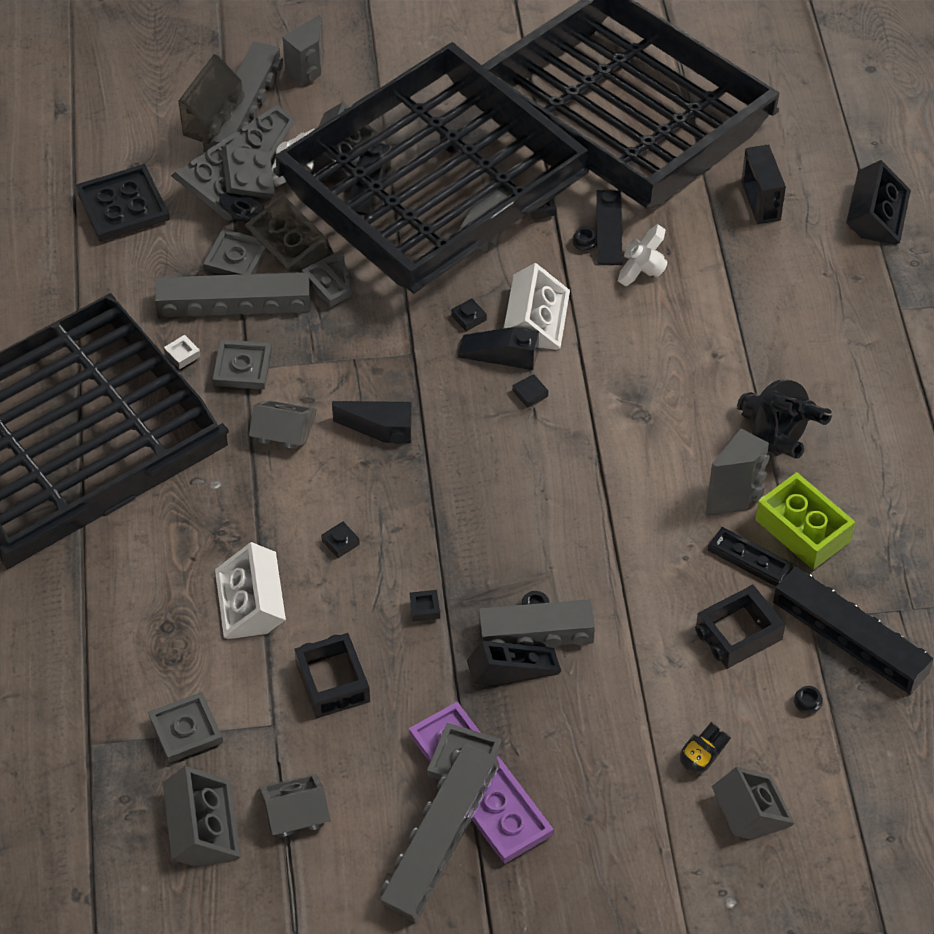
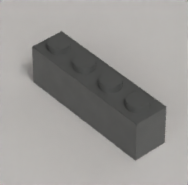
[479,599,595,648]

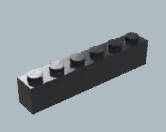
[773,566,934,695]

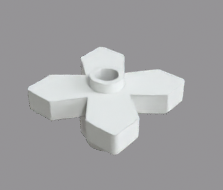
[618,224,667,286]

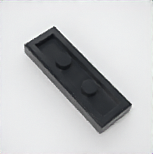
[708,527,793,586]

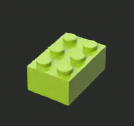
[755,472,856,570]

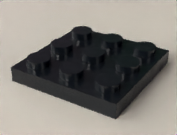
[75,164,170,242]

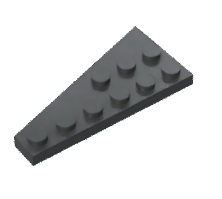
[171,105,295,222]

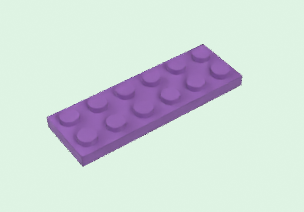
[409,702,554,864]

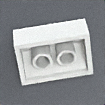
[504,263,570,350]
[215,542,286,639]

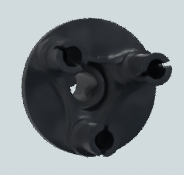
[737,379,832,459]

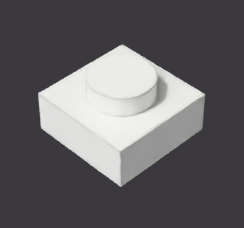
[164,335,201,369]

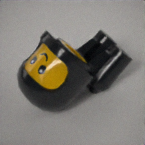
[680,722,731,774]

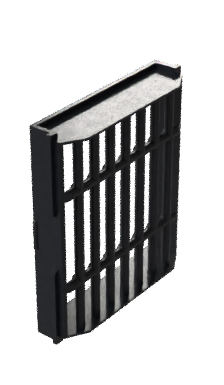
[482,0,780,209]
[273,42,589,294]
[0,293,229,570]

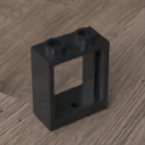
[741,144,786,224]
[695,585,786,669]
[294,633,370,719]

